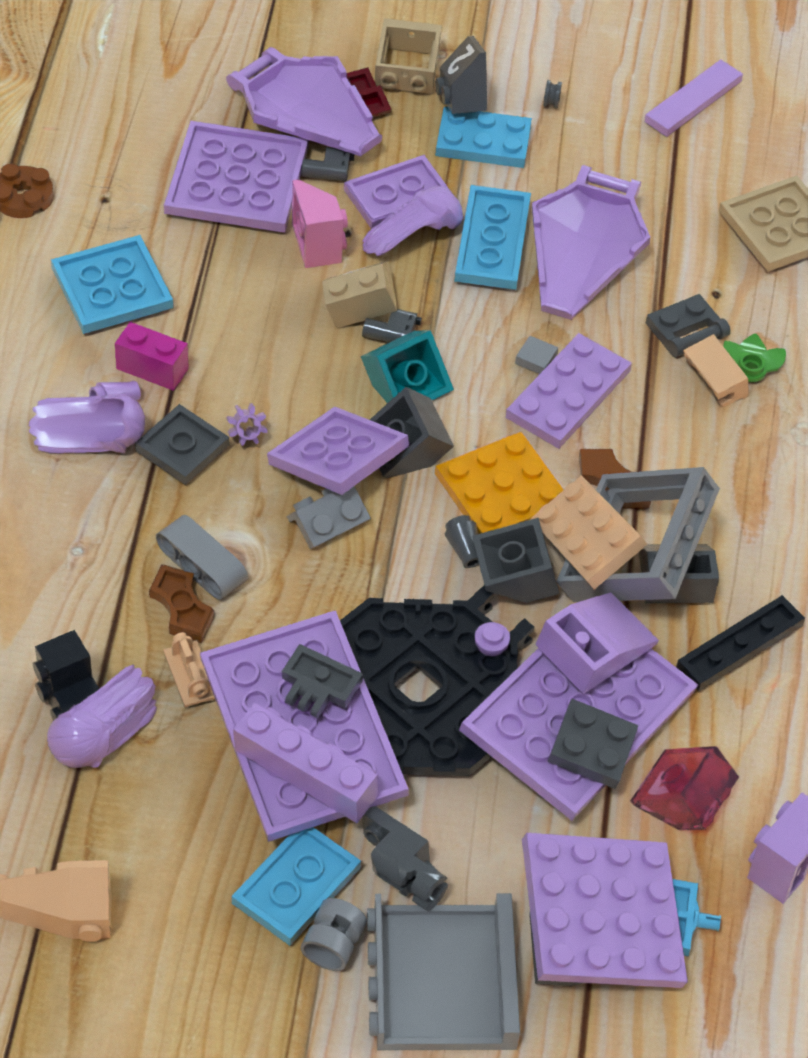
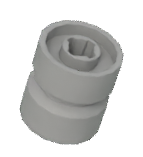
[300,898,367,971]

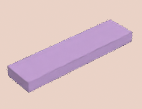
[644,59,743,137]

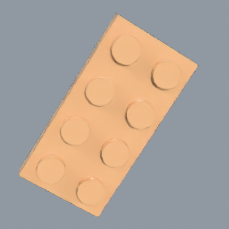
[530,475,648,590]

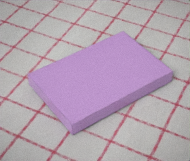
[344,155,451,229]

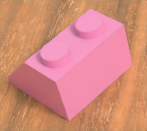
[292,179,348,268]

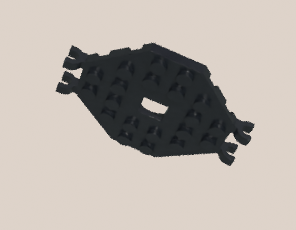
[340,585,535,776]

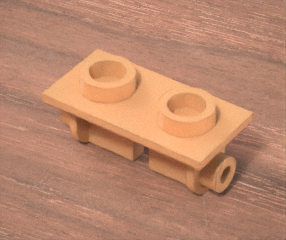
[163,632,215,707]

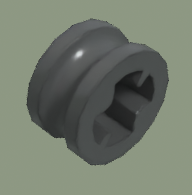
[543,80,562,108]

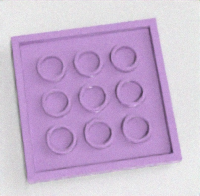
[164,121,309,233]
[522,833,688,988]

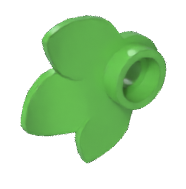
[723,334,786,382]

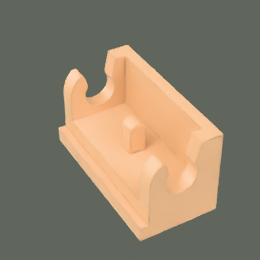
[683,334,749,407]

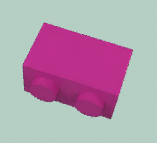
[115,322,189,391]

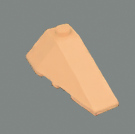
[0,860,112,942]

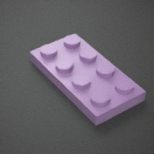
[505,333,632,449]

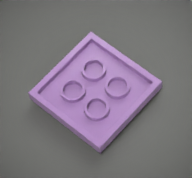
[267,407,409,495]

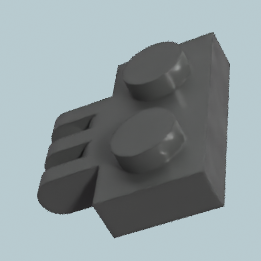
[281,644,363,718]

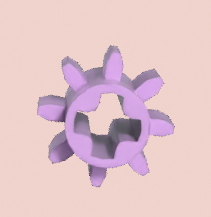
[226,404,268,446]

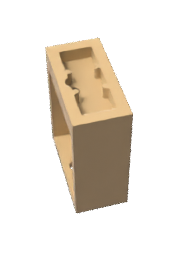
[375,18,442,94]

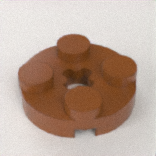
[0,164,54,218]

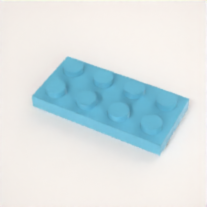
[454,185,531,290]

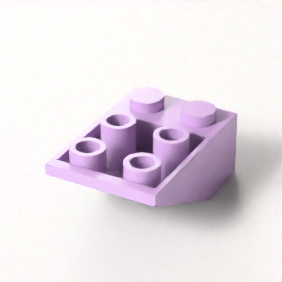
[536,592,659,695]

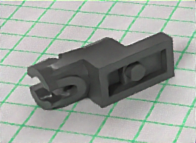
[362,806,448,911]

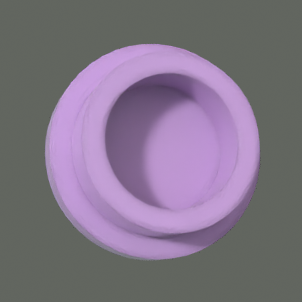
[475,622,510,656]

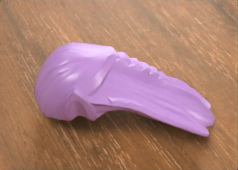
[362,186,463,256]
[29,393,145,453]
[47,665,157,768]

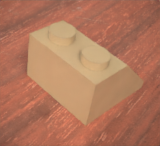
[322,261,397,328]

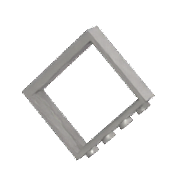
[556,467,720,602]

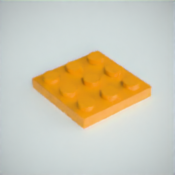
[435,432,564,534]

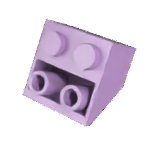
[747,793,808,904]

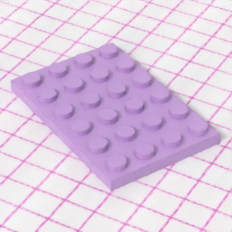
[200,610,409,842]
[459,648,698,821]

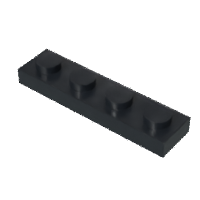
[676,595,805,692]

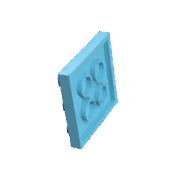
[51,235,173,334]

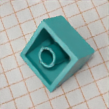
[361,330,454,403]

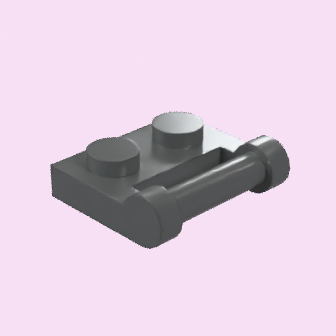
[646,294,731,358]

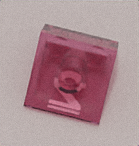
[630,746,739,830]

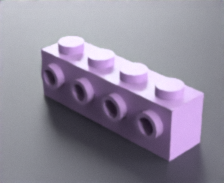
[233,702,378,823]

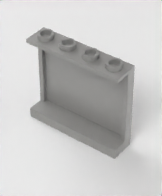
[367,893,520,1050]

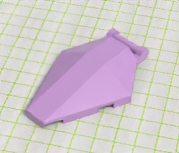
[226,47,382,156]
[532,165,650,320]

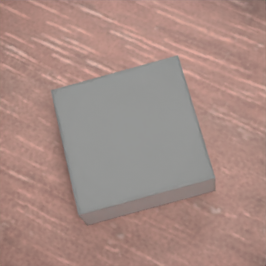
[515,336,558,374]

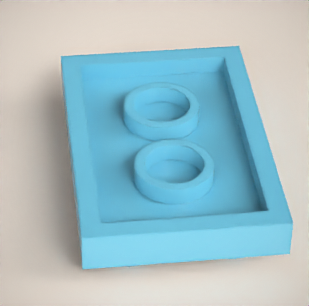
[435,106,532,168]
[232,827,361,946]

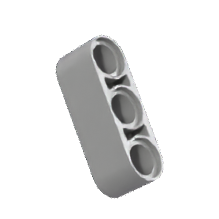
[156,515,248,600]

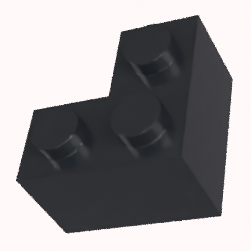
[32,630,99,721]

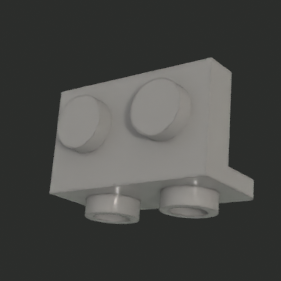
[287,486,371,549]

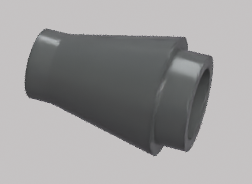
[445,515,479,568]

